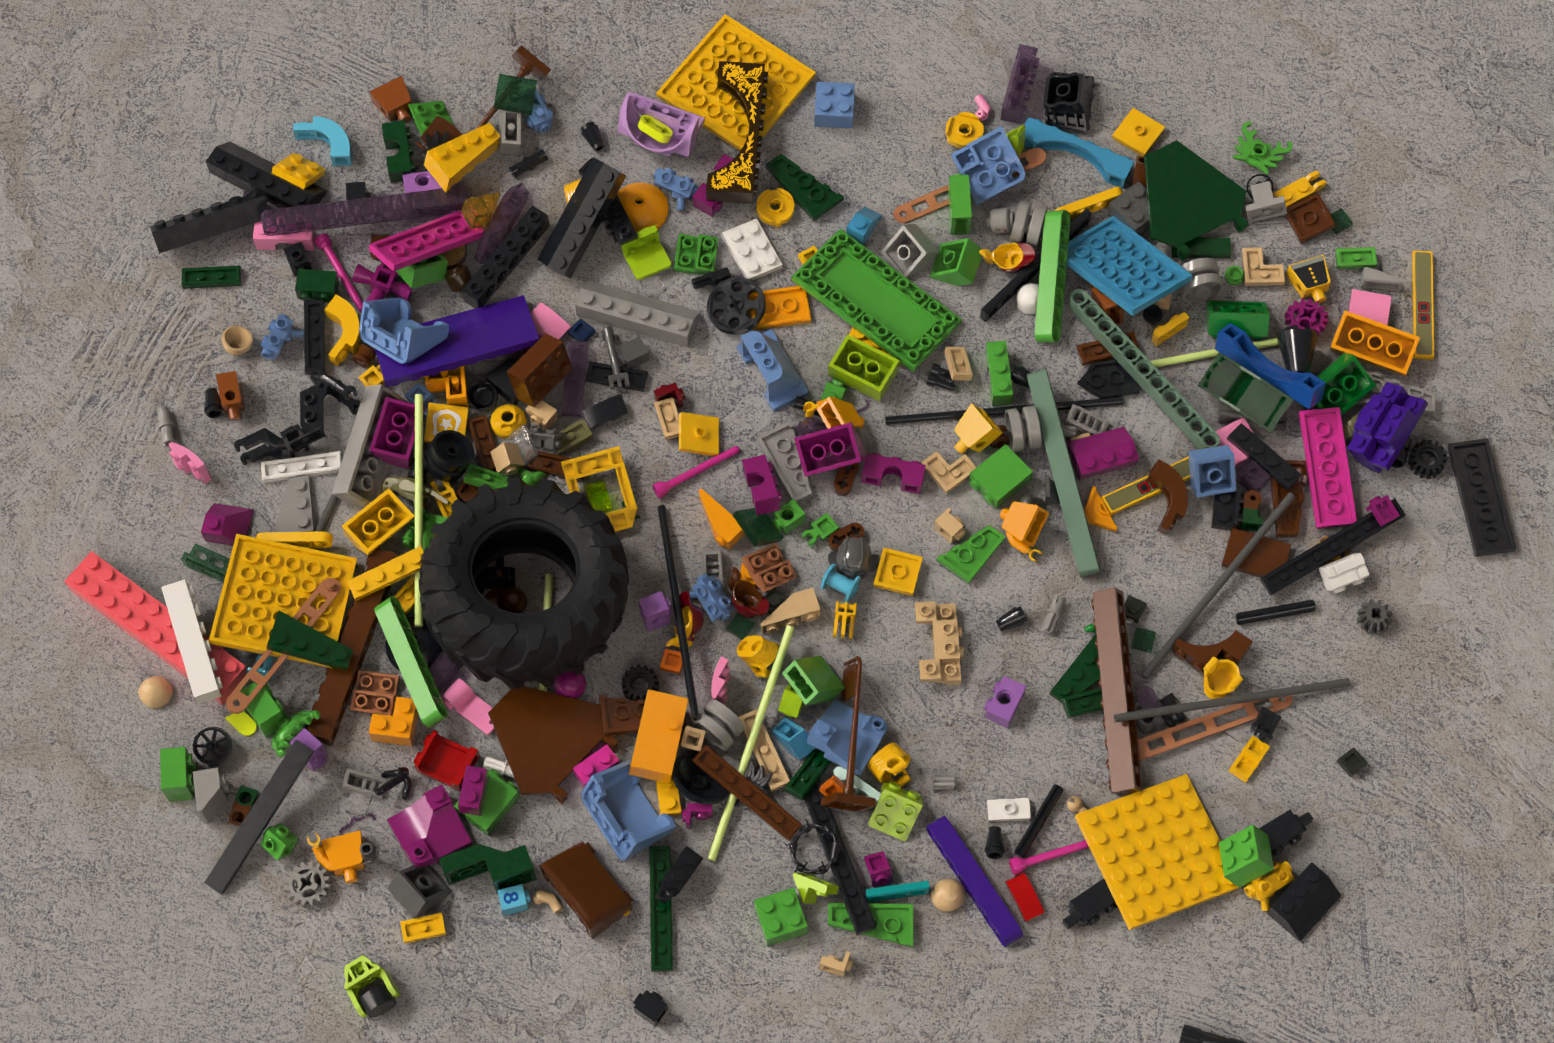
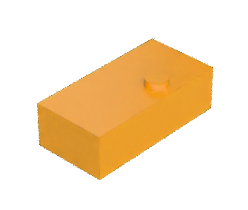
[1330,310,1420,377]
[628,689,688,784]

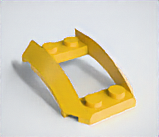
[561,446,638,532]

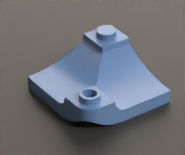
[950,126,1026,205]
[806,700,887,776]

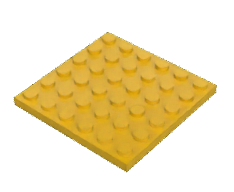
[656,14,816,151]
[209,534,357,668]
[1075,774,1241,930]

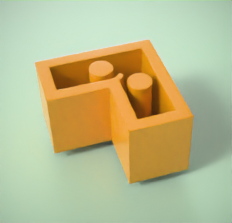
[425,365,469,407]
[369,697,419,746]

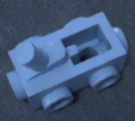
[517,88,554,133]
[653,168,699,210]
[260,314,304,360]
[689,573,734,622]

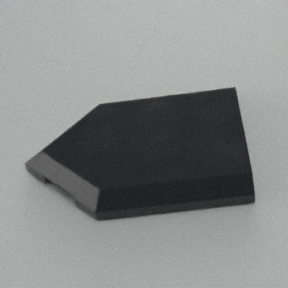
[1077,357,1140,399]

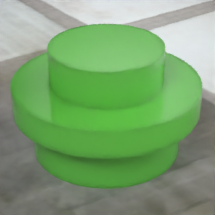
[1224,266,1244,285]

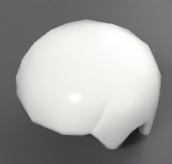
[1016,283,1039,315]

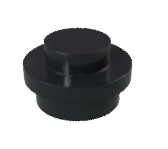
[1143,305,1163,324]

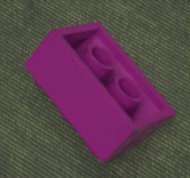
[369,397,425,469]
[794,422,867,477]
[1067,427,1139,481]

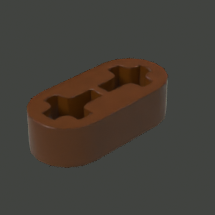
[834,463,858,496]
[828,523,864,552]

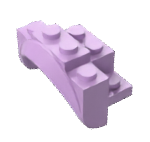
[617,92,705,157]

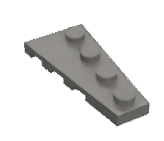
[1355,367,1436,415]
[756,420,812,504]

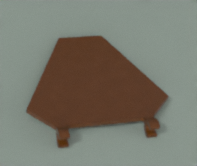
[488,686,618,804]

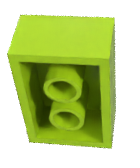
[828,334,900,402]

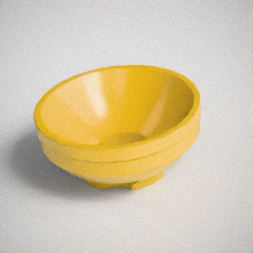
[490,404,527,440]

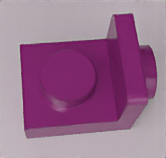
[1366,495,1400,527]
[682,803,713,829]
[864,851,893,888]

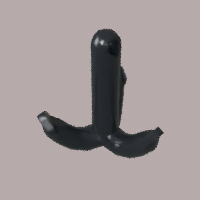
[375,767,412,800]

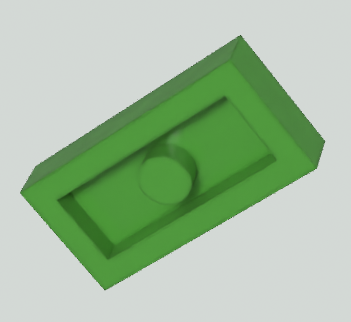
[1335,247,1377,269]
[463,464,508,489]

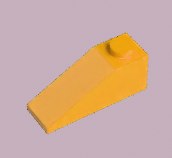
[698,488,746,550]

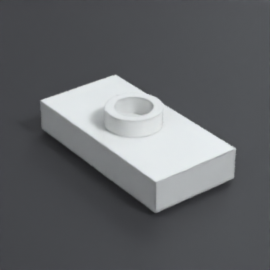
[987,798,1031,822]

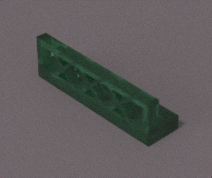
[181,544,230,583]

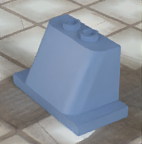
[737,329,809,412]

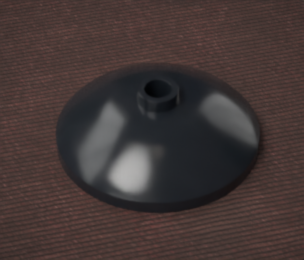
[385,616,446,671]
[672,751,729,805]

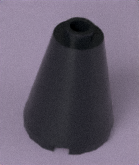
[1277,326,1317,373]

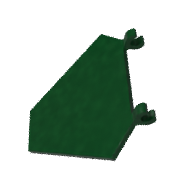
[1144,140,1249,261]

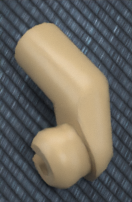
[533,890,563,914]

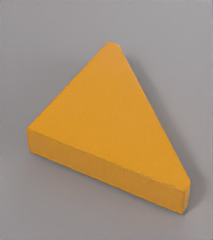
[1084,486,1118,533]

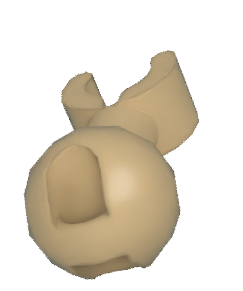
[1067,796,1088,813]

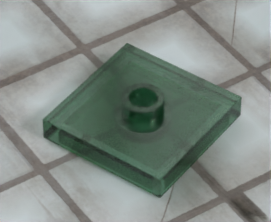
[494,74,537,115]
[732,508,784,547]

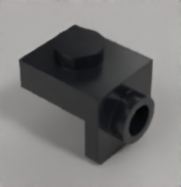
[1250,706,1282,741]

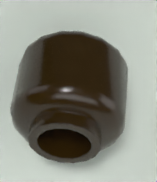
[445,263,472,294]

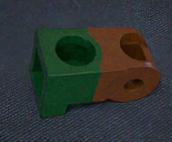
[1240,490,1263,532]
[229,785,261,827]

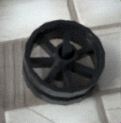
[192,726,232,765]

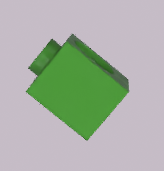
[773,499,805,534]

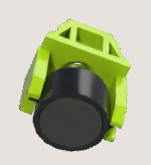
[344,955,401,1018]

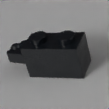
[1259,810,1314,856]
[655,846,703,904]
[1062,879,1118,930]

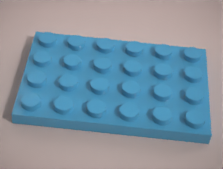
[1067,216,1192,316]

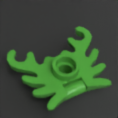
[1233,121,1293,175]
[271,710,321,757]

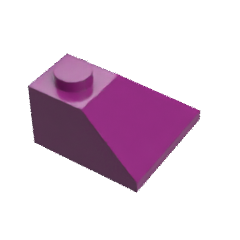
[201,503,254,546]

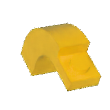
[325,295,361,367]

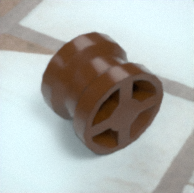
[352,344,377,368]
[990,425,1010,448]

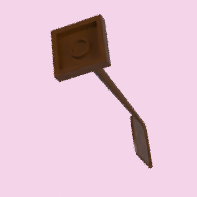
[416,45,551,150]
[821,656,876,812]

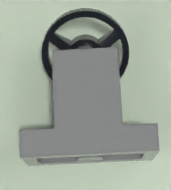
[1245,174,1287,223]

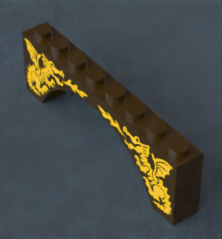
[706,61,769,204]

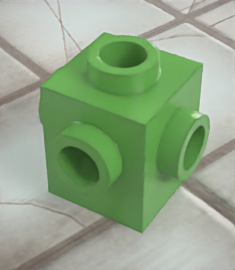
[260,823,299,860]

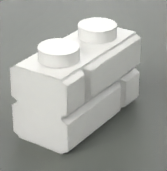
[1319,553,1369,593]

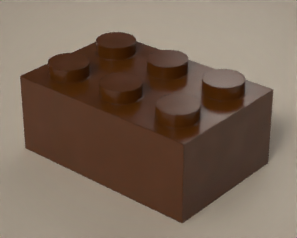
[507,333,573,407]

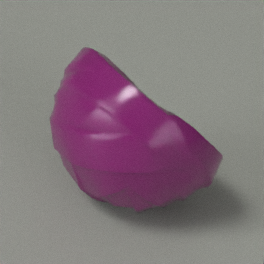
[553,672,587,699]

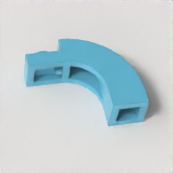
[293,116,352,166]

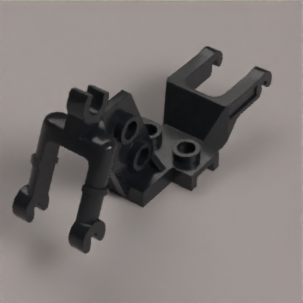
[234,368,361,465]

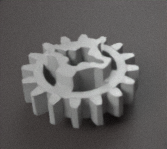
[284,861,331,908]

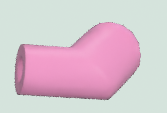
[974,94,991,121]

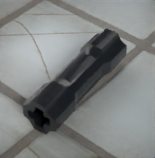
[1179,1024,1248,1043]

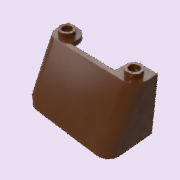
[539,841,633,939]

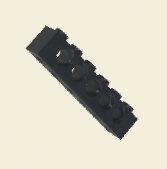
[462,205,550,308]

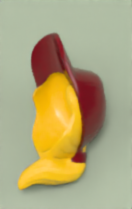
[979,243,1036,272]
[666,591,704,648]

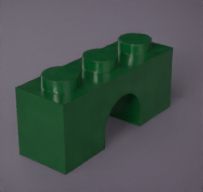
[382,120,416,183]

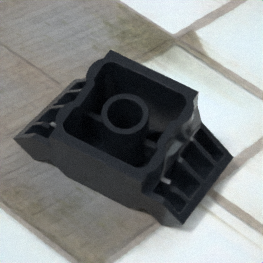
[1043,72,1095,131]

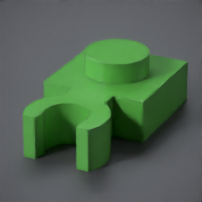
[802,513,839,547]

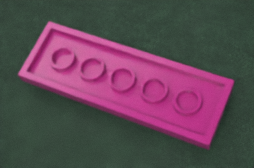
[369,210,485,271]
[1299,407,1357,529]

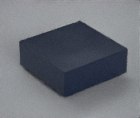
[567,318,596,346]

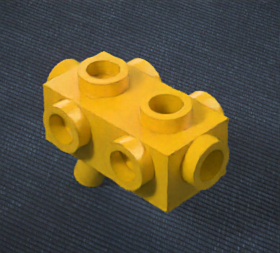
[1244,861,1294,911]

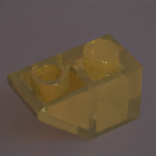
[461,192,500,229]

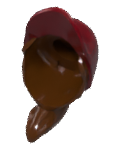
[729,567,769,618]

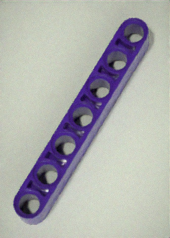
[926,816,1023,947]

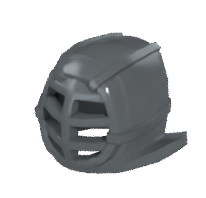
[828,536,880,580]

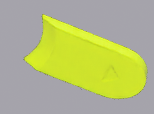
[225,711,257,736]

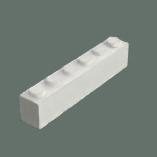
[161,579,223,704]

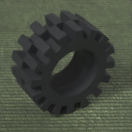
[1408,440,1447,479]
[621,664,659,701]

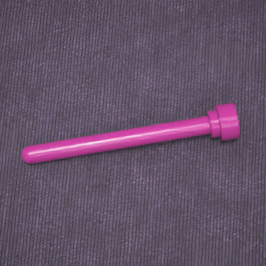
[314,233,363,313]
[652,446,740,499]
[1009,840,1089,875]

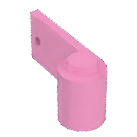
[441,678,494,736]

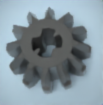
[1357,599,1392,635]

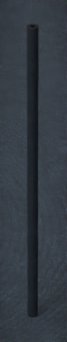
[885,397,1124,425]
[657,505,699,721]

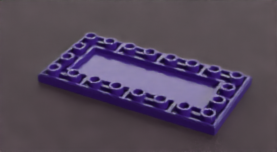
[375,295,539,387]

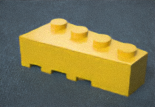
[424,123,501,192]

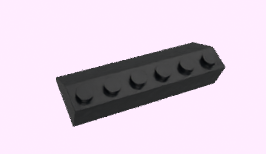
[205,142,327,222]
[537,157,627,278]
[150,190,272,253]

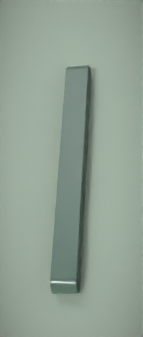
[1069,289,1220,449]
[1027,369,1100,578]

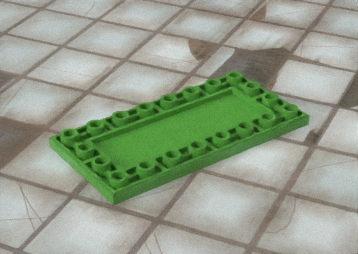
[791,229,962,372]

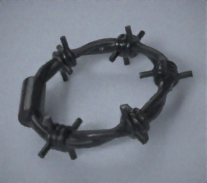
[785,819,841,879]

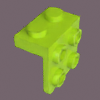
[620,225,672,281]
[868,781,923,841]

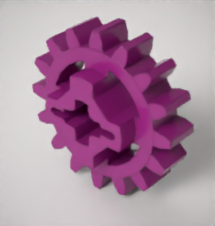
[1284,298,1328,337]

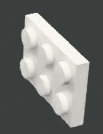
[722,218,783,281]

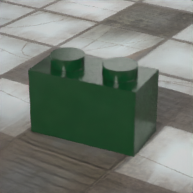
[295,269,340,302]

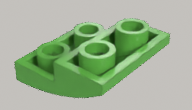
[673,233,718,274]

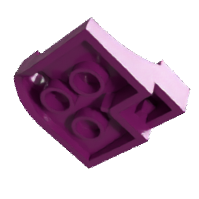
[387,784,472,867]

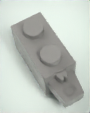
[499,100,521,155]

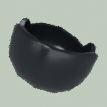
[467,380,498,411]

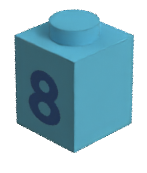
[497,884,531,916]

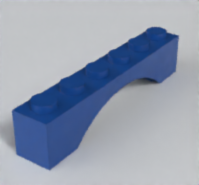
[1215,323,1326,410]

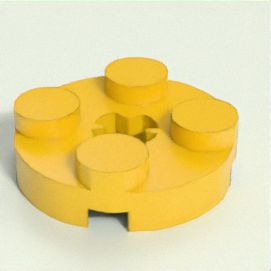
[945,112,984,149]
[756,188,795,227]

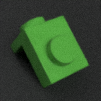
[820,379,848,400]

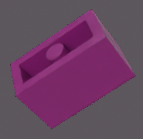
[458,765,490,816]

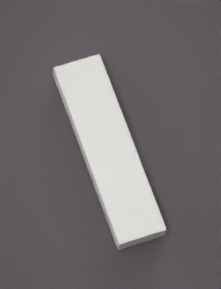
[261,451,342,483]

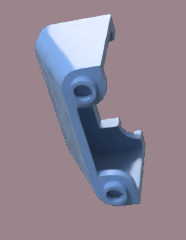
[359,297,449,364]
[581,759,676,860]

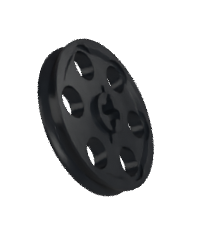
[707,277,766,335]

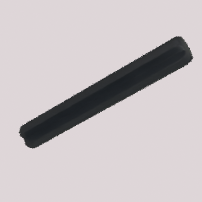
[1235,600,1316,625]
[1014,784,1063,858]

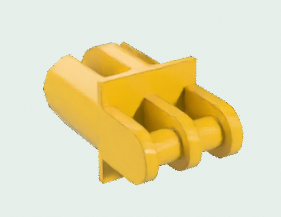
[832,601,857,639]

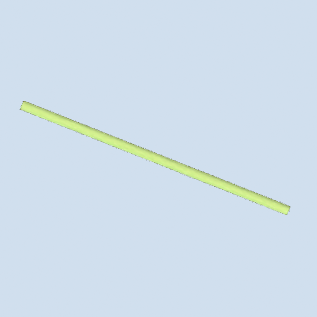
[415,394,423,627]
[707,625,794,862]

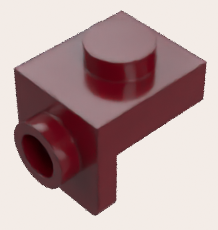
[653,382,685,408]

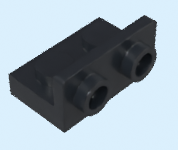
[1211,487,1244,531]

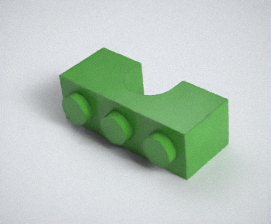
[985,341,1013,406]

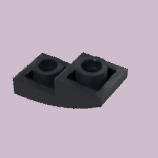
[582,394,629,430]

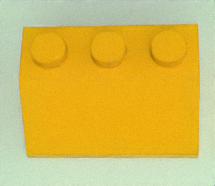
[342,488,415,555]

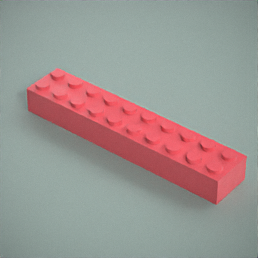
[64,551,247,705]

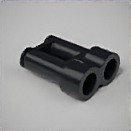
[926,363,957,391]
[1153,693,1186,728]

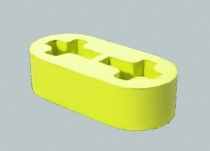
[637,115,673,143]

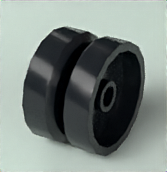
[423,430,474,482]

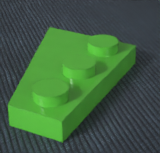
[936,525,1006,584]

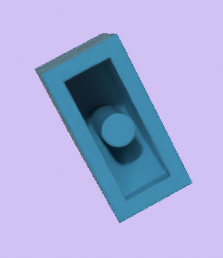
[846,207,882,246]
[770,717,816,760]

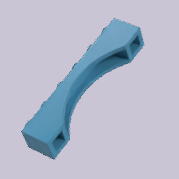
[1024,117,1134,189]

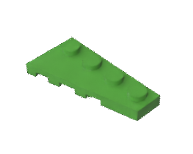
[828,903,913,948]

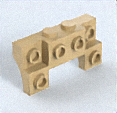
[914,601,964,685]

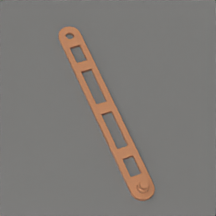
[893,147,1046,223]
[226,578,341,714]
[1138,695,1293,761]

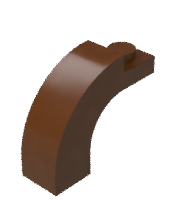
[1146,459,1188,534]

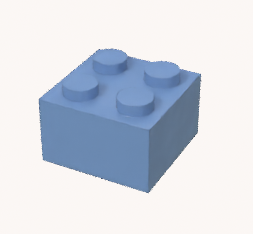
[815,82,855,128]
[1188,445,1236,498]

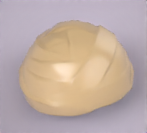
[221,326,253,356]
[138,676,173,709]
[930,879,965,912]

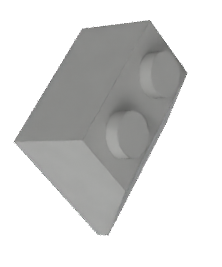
[881,224,939,279]
[193,767,230,824]

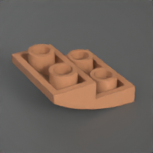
[741,542,797,593]
[350,670,400,716]

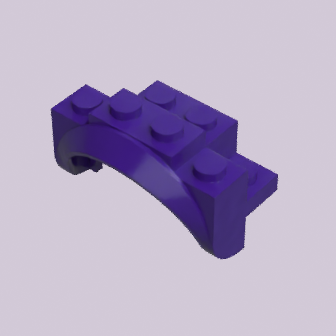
[1347,382,1428,473]

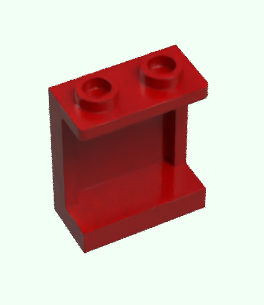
[414,730,480,792]

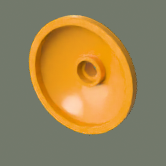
[617,182,669,232]

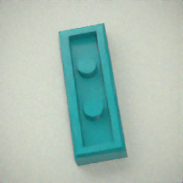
[865,880,930,903]

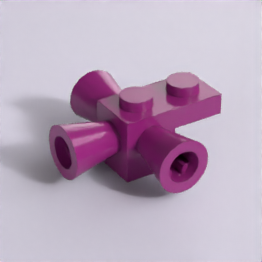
[352,261,413,301]

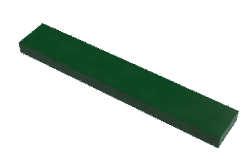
[649,846,673,972]

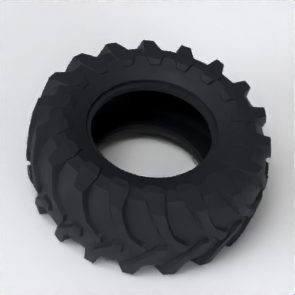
[419,477,629,689]

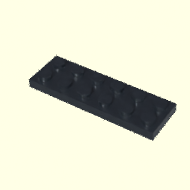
[1447,438,1516,557]

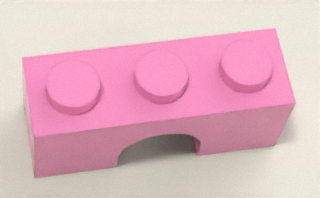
[253,222,316,251]

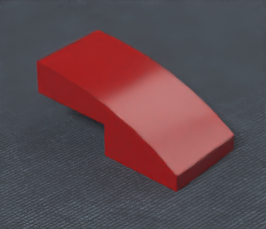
[1005,873,1045,921]

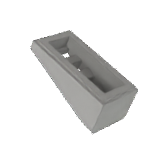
[1361,267,1404,292]
[1065,404,1109,436]
[701,549,725,590]
[340,768,387,799]

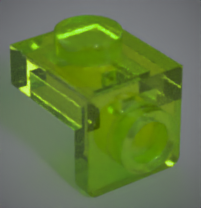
[585,480,613,513]

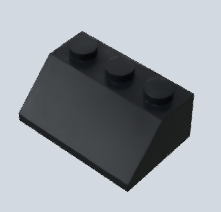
[1267,862,1341,942]

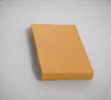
[748,286,811,331]

